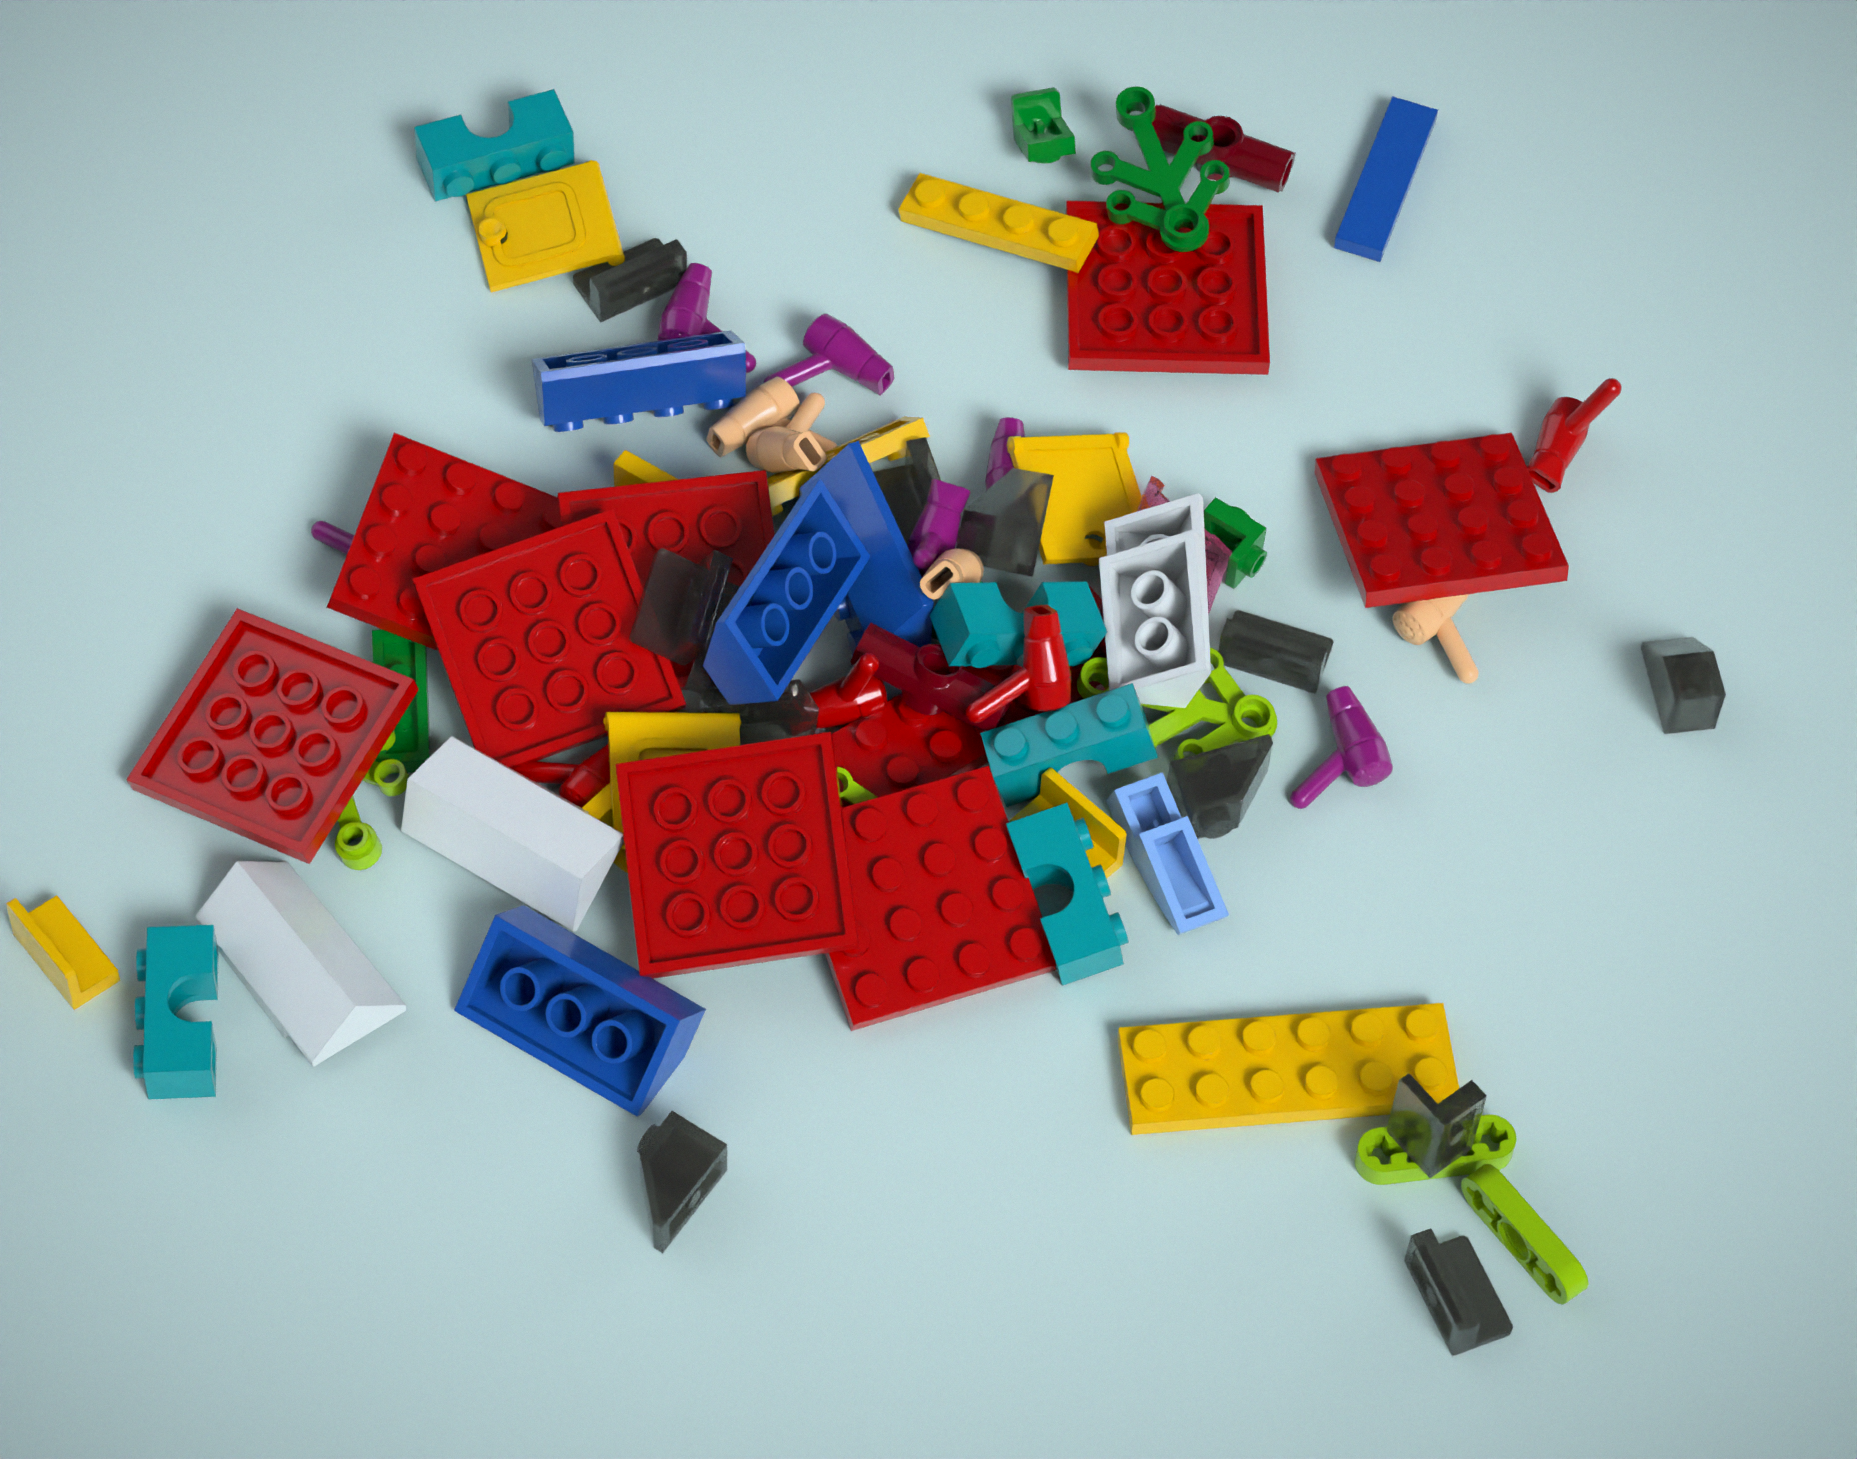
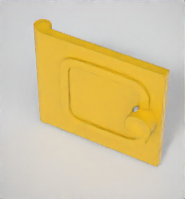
[466,160,625,293]
[1007,432,1145,566]
[603,712,741,849]

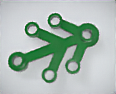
[1090,86,1230,252]

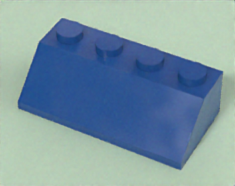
[531,330,746,432]
[799,441,934,656]
[703,478,871,705]
[454,905,706,1117]

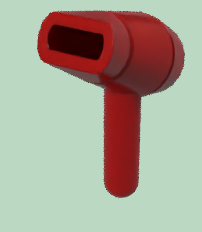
[1527,378,1622,493]
[966,605,1071,723]
[782,653,887,737]
[513,744,610,808]

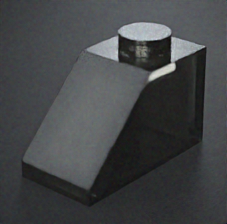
[956,468,1054,577]
[1641,637,1726,734]
[1167,734,1273,839]
[637,1111,727,1253]

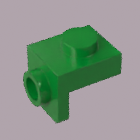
[1011,87,1076,164]
[1204,497,1267,589]

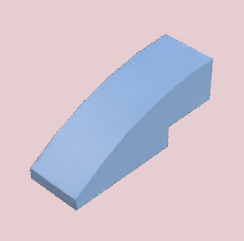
[1106,772,1229,935]

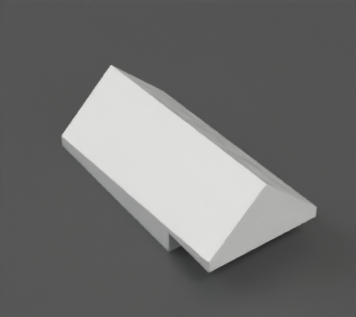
[1099,493,1211,708]
[401,736,624,932]
[195,861,406,1067]

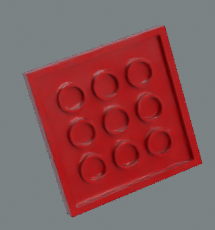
[1065,201,1270,375]
[326,433,561,651]
[1315,433,1569,608]
[557,470,775,691]
[413,509,686,769]
[126,608,419,864]
[615,732,860,979]
[825,766,1056,1031]

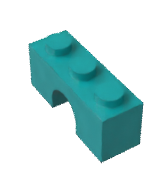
[414,89,575,202]
[929,582,1107,668]
[980,683,1158,807]
[1006,803,1129,986]
[133,925,219,1099]

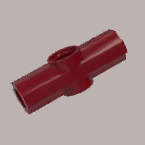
[1152,104,1295,193]
[850,623,1011,732]

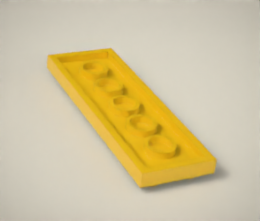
[1117,1003,1461,1135]

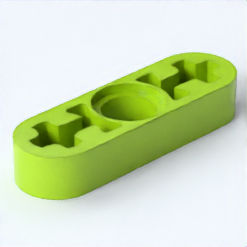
[1355,1114,1517,1185]
[1461,1164,1588,1305]

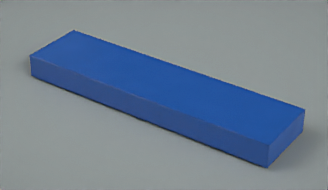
[1334,96,1438,262]

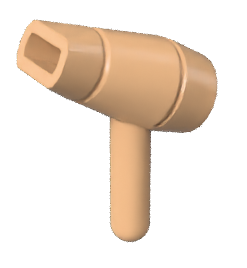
[706,377,838,457]
[746,393,827,473]
[920,548,984,600]
[1393,594,1479,684]

